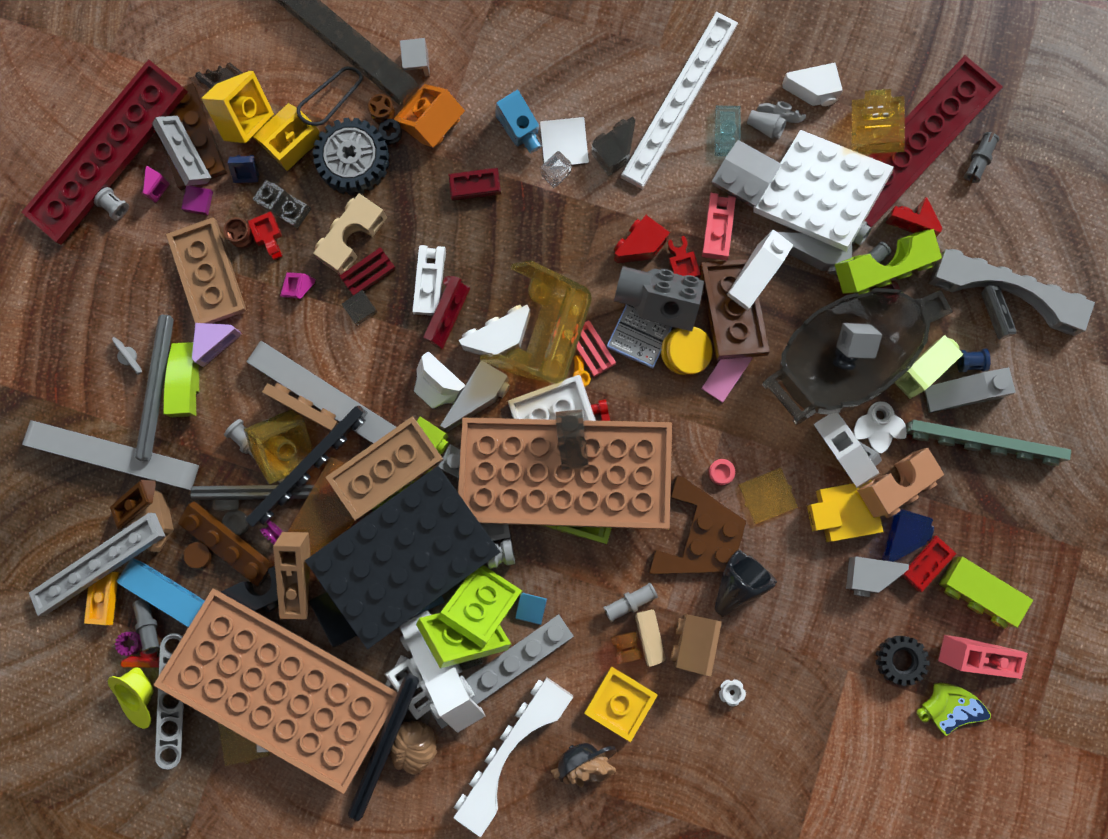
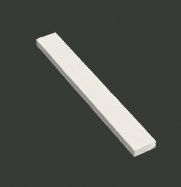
[621,12,738,190]

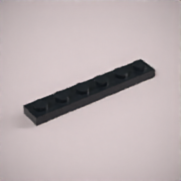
[245,406,368,527]

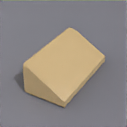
[635,609,666,667]

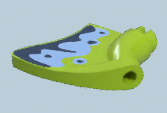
[916,683,991,736]

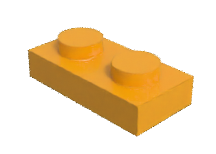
[84,572,119,625]

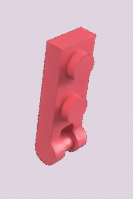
[702,193,736,261]

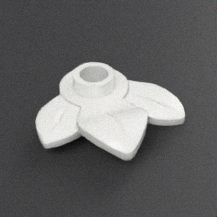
[854,402,907,454]

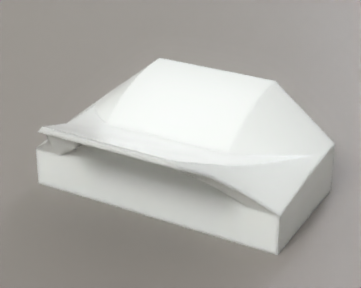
[414,352,465,409]

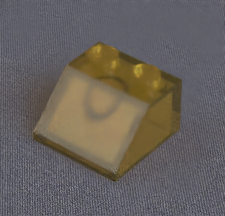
[244,409,313,484]

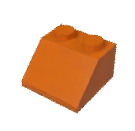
[394,84,465,148]

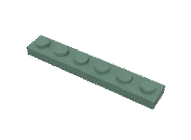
[906,420,1071,466]

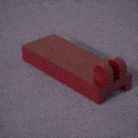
[423,276,470,349]

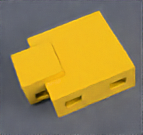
[807,480,883,542]

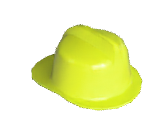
[107,667,154,729]

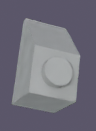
[846,557,909,597]

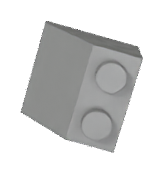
[712,140,782,208]

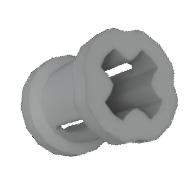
[94,187,129,221]

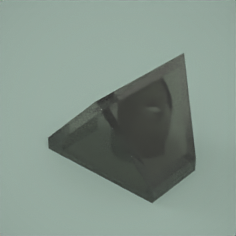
[188,63,243,92]

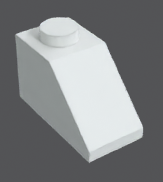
[782,63,842,106]

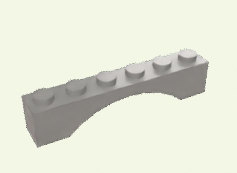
[928,249,1095,336]

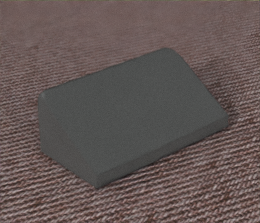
[981,286,1017,340]

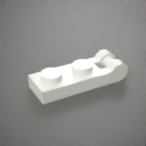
[413,245,446,316]

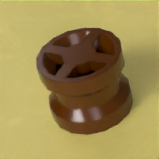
[368,94,396,125]

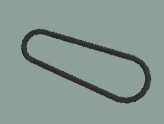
[297,66,363,126]

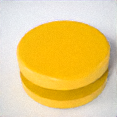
[661,327,713,375]

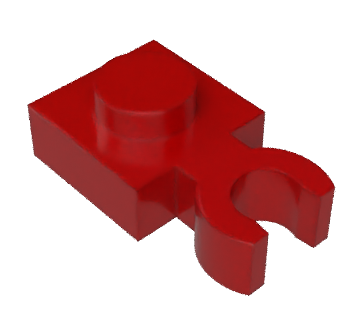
[668,236,701,278]

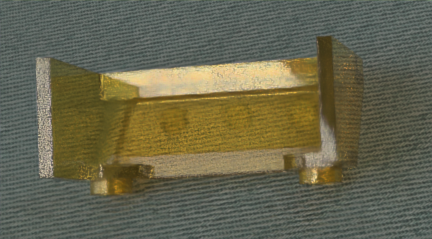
[480,260,592,384]

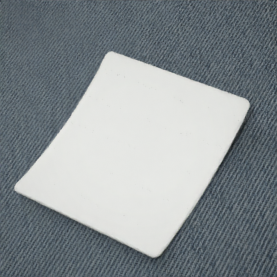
[540,117,589,167]

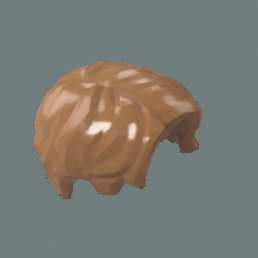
[390,720,437,775]

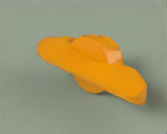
[572,355,591,387]

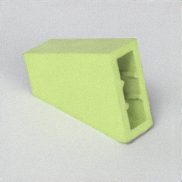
[893,335,963,399]

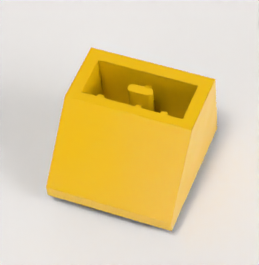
[253,103,320,171]

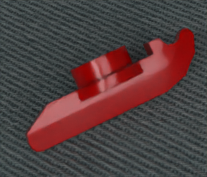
[121,651,160,668]

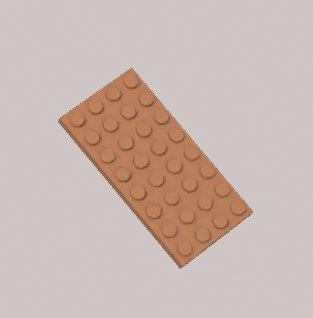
[458,418,672,530]
[154,588,398,794]

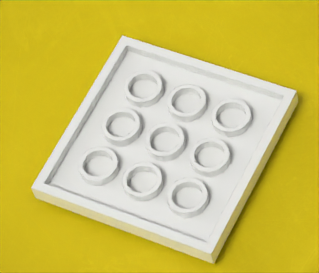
[754,130,893,252]

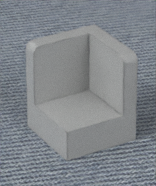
[400,38,430,76]
[836,323,882,358]

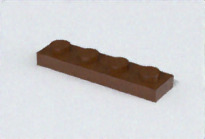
[178,501,274,587]

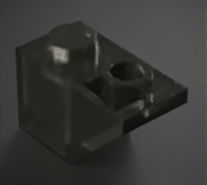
[591,116,636,176]

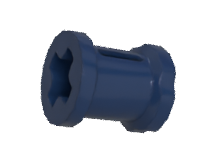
[957,349,991,373]

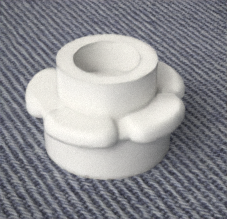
[719,679,746,706]

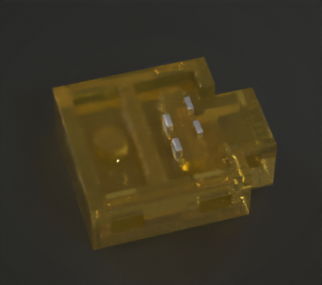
[852,89,905,154]

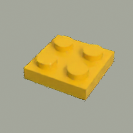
[584,666,658,742]

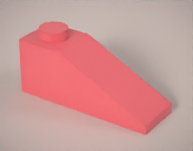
[938,635,1028,679]

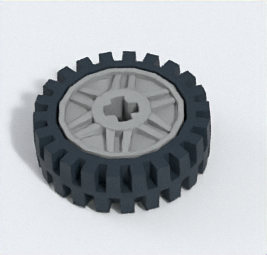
[313,118,389,195]

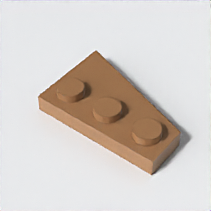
[262,383,338,431]

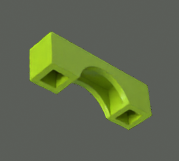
[834,229,942,296]

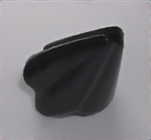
[714,550,777,617]

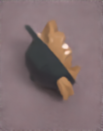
[551,743,616,788]

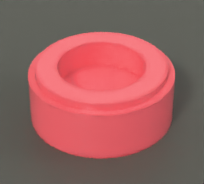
[708,459,735,486]

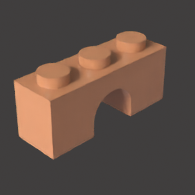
[857,448,944,518]

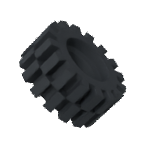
[875,636,930,686]

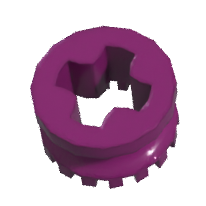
[260,521,283,544]
[115,631,142,656]

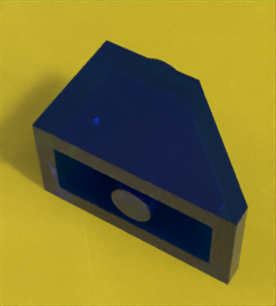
[882,509,934,562]

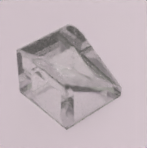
[540,151,571,188]

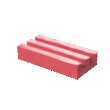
[567,320,616,377]

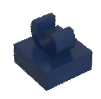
[228,154,260,183]

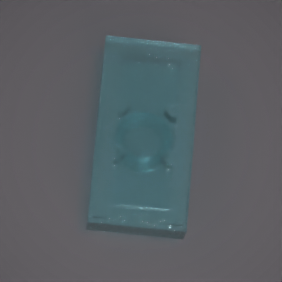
[715,105,741,156]

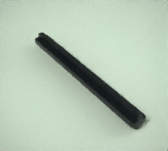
[348,674,419,821]

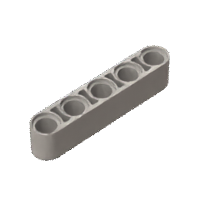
[155,633,184,770]

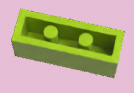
[939,557,1033,629]

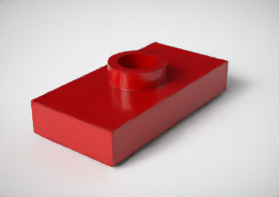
[901,535,957,592]

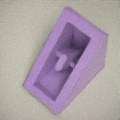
[192,323,242,367]

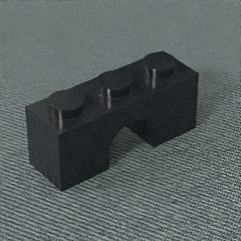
[221,566,310,613]

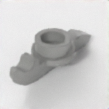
[757,101,806,123]
[112,337,142,375]

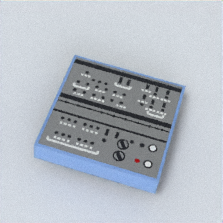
[607,305,672,369]

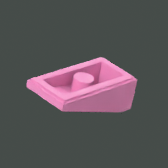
[701,357,753,403]

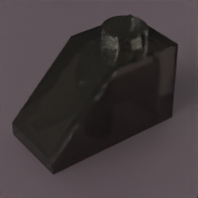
[555,409,589,470]

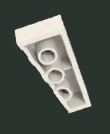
[399,610,486,733]

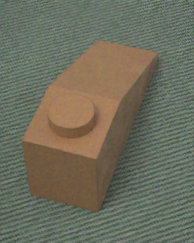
[273,532,310,619]

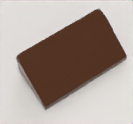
[110,480,156,530]

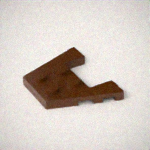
[649,475,746,574]

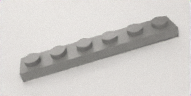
[29,513,165,616]
[430,615,574,728]

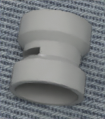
[487,538,515,569]

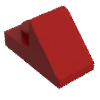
[885,197,942,237]

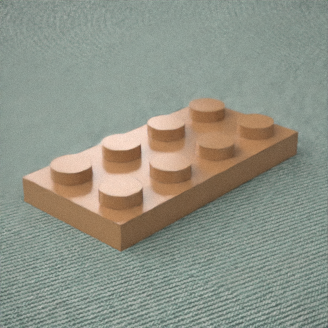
[166,217,247,324]
[325,416,444,521]

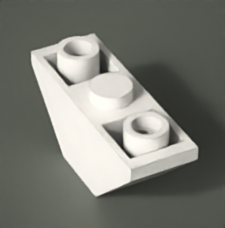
[459,305,530,360]
[814,410,880,488]

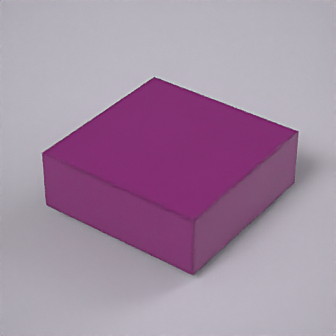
[181,186,213,215]

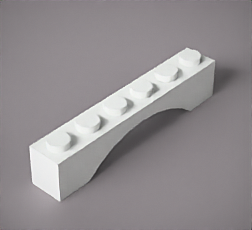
[454,677,573,837]

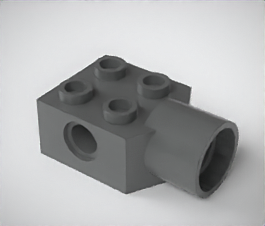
[614,266,704,331]

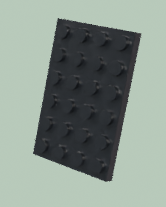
[305,466,501,650]

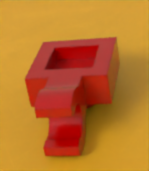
[248,211,283,260]

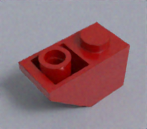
[614,215,670,263]

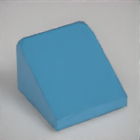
[516,592,547,625]

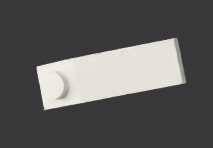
[727,230,793,310]

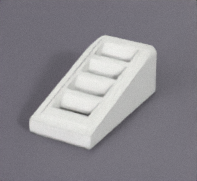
[385,659,433,720]

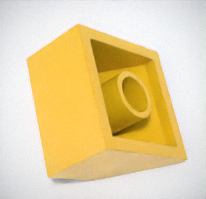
[201,71,274,143]

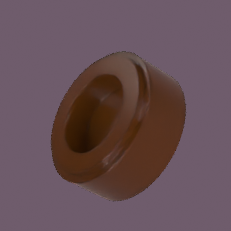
[184,542,212,569]

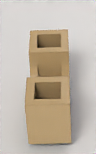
[314,193,387,275]

